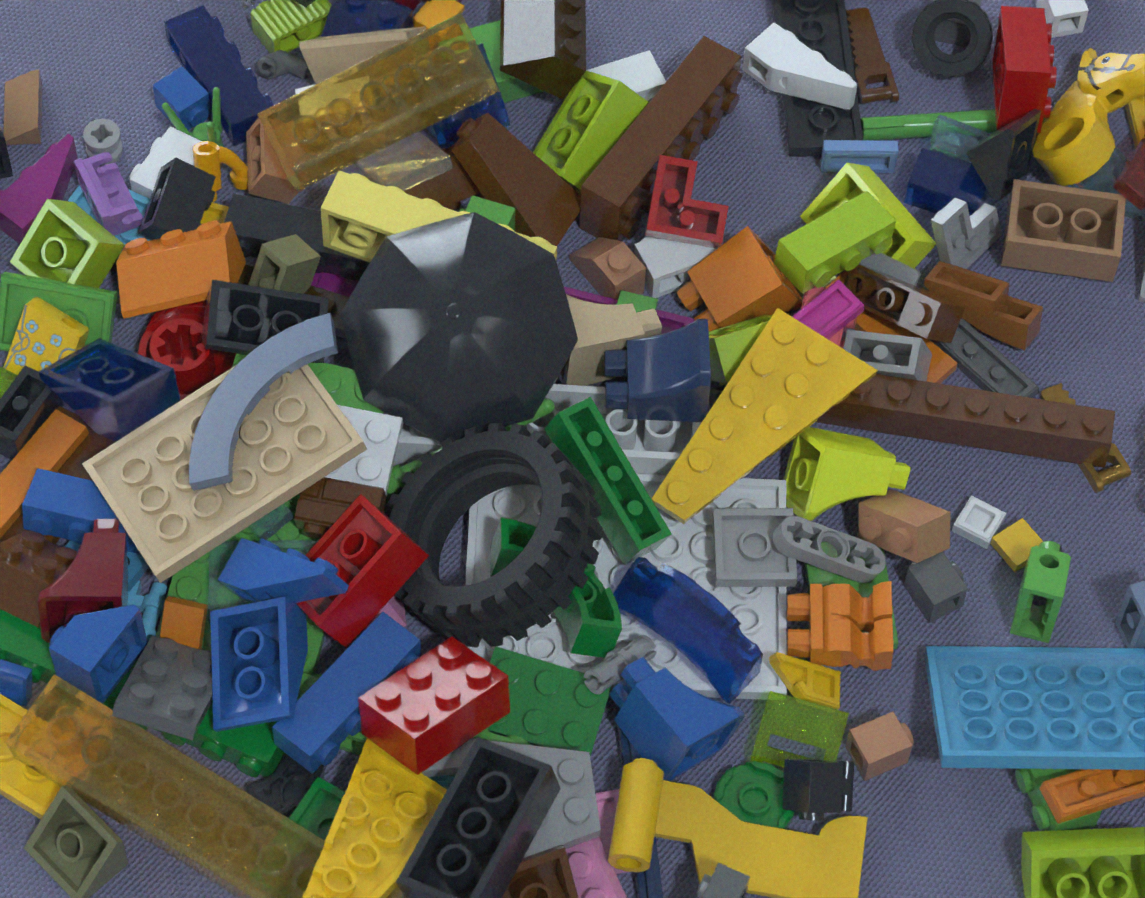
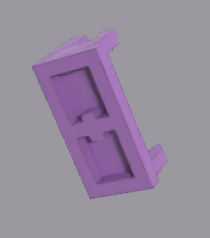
[74,152,143,236]

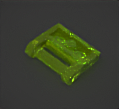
[750,691,849,767]

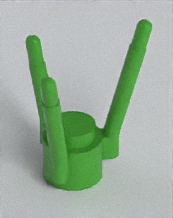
[162,87,224,147]

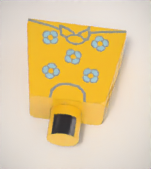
[2,297,103,385]

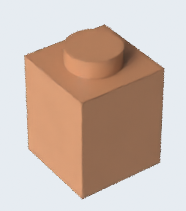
[845,712,914,781]

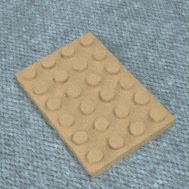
[82,364,367,583]

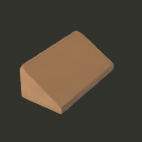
[4,70,42,145]

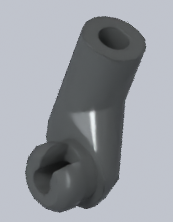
[256,50,310,79]

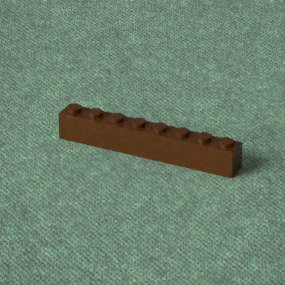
[816,374,1115,468]

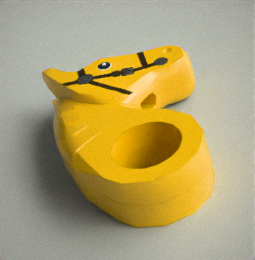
[1032,48,1145,186]

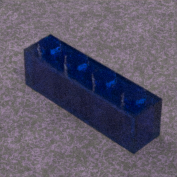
[164,5,275,146]

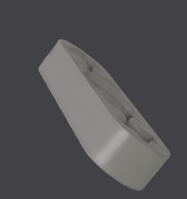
[773,516,886,583]

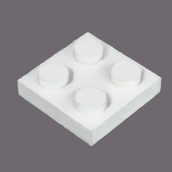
[325,405,403,494]

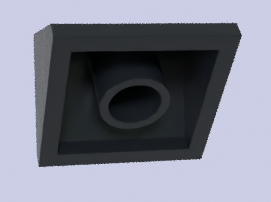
[966,109,1041,200]

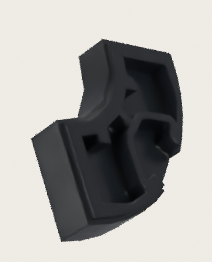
[246,753,327,829]

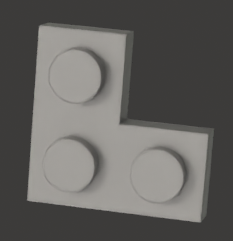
[931,198,1002,269]

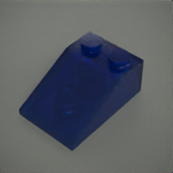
[39,338,181,441]

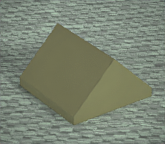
[24,785,129,898]

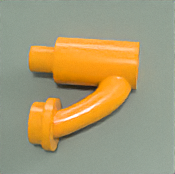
[193,141,248,202]

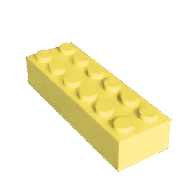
[321,170,557,262]

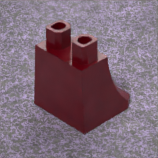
[38,519,129,643]

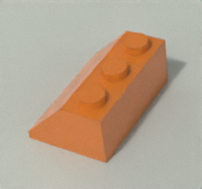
[116,221,246,319]

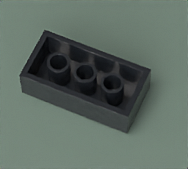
[396,737,561,898]

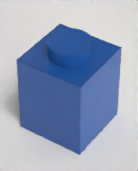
[153,66,212,130]

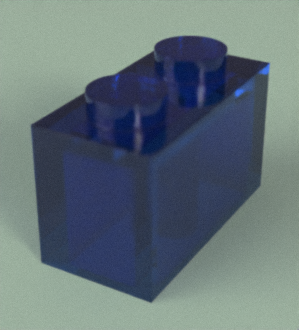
[904,148,988,216]

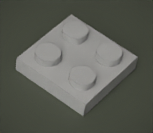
[712,508,797,587]

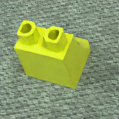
[783,427,910,521]

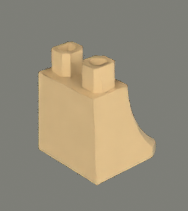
[559,294,662,386]

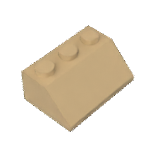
[299,26,431,85]

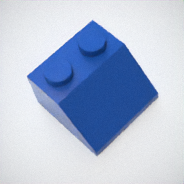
[49,605,148,708]

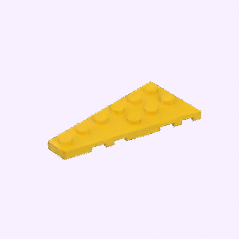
[651,308,878,524]
[302,738,447,898]

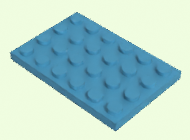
[924,646,1145,770]

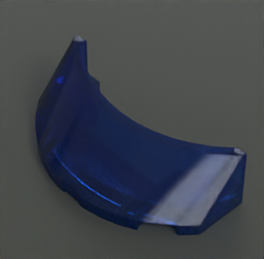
[613,557,763,705]

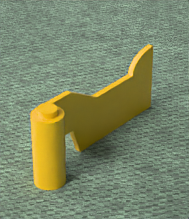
[608,758,868,898]

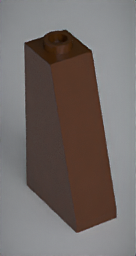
[452,112,581,246]

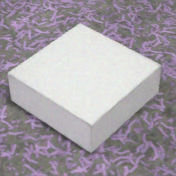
[952,495,1006,549]

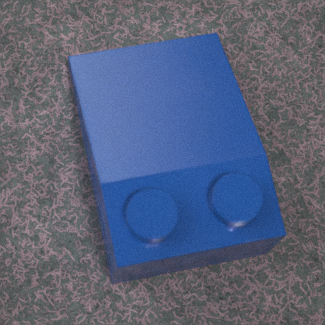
[210,597,308,732]

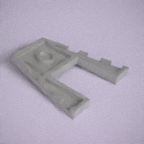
[423,738,601,858]

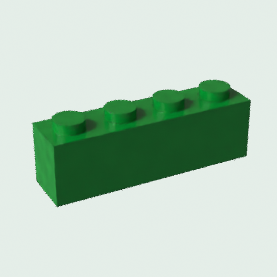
[544,397,672,566]

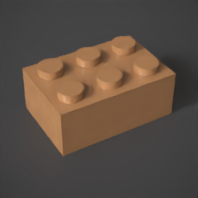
[1001,179,1126,282]

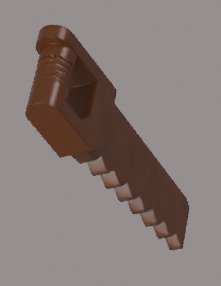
[846,7,899,104]

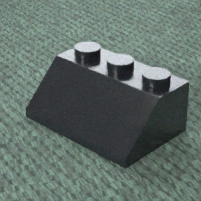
[202,280,328,363]

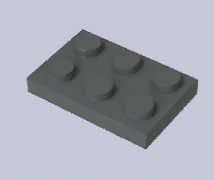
[112,636,213,741]

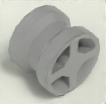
[83,118,123,166]

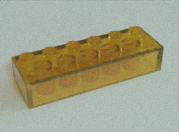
[257,13,499,191]

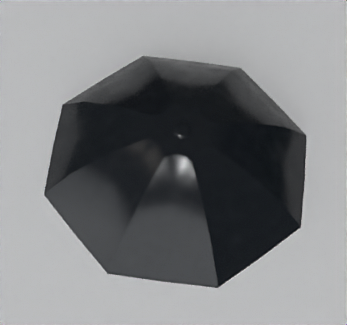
[340,212,578,442]

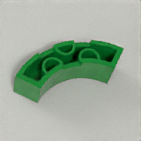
[490,517,622,658]

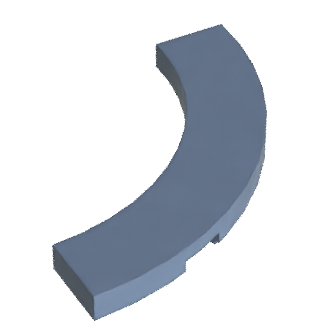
[189,313,338,491]

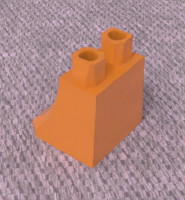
[676,226,803,331]

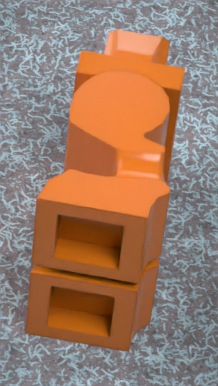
[787,581,894,671]

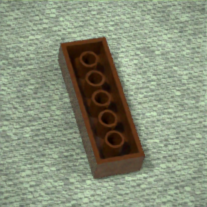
[579,36,742,241]

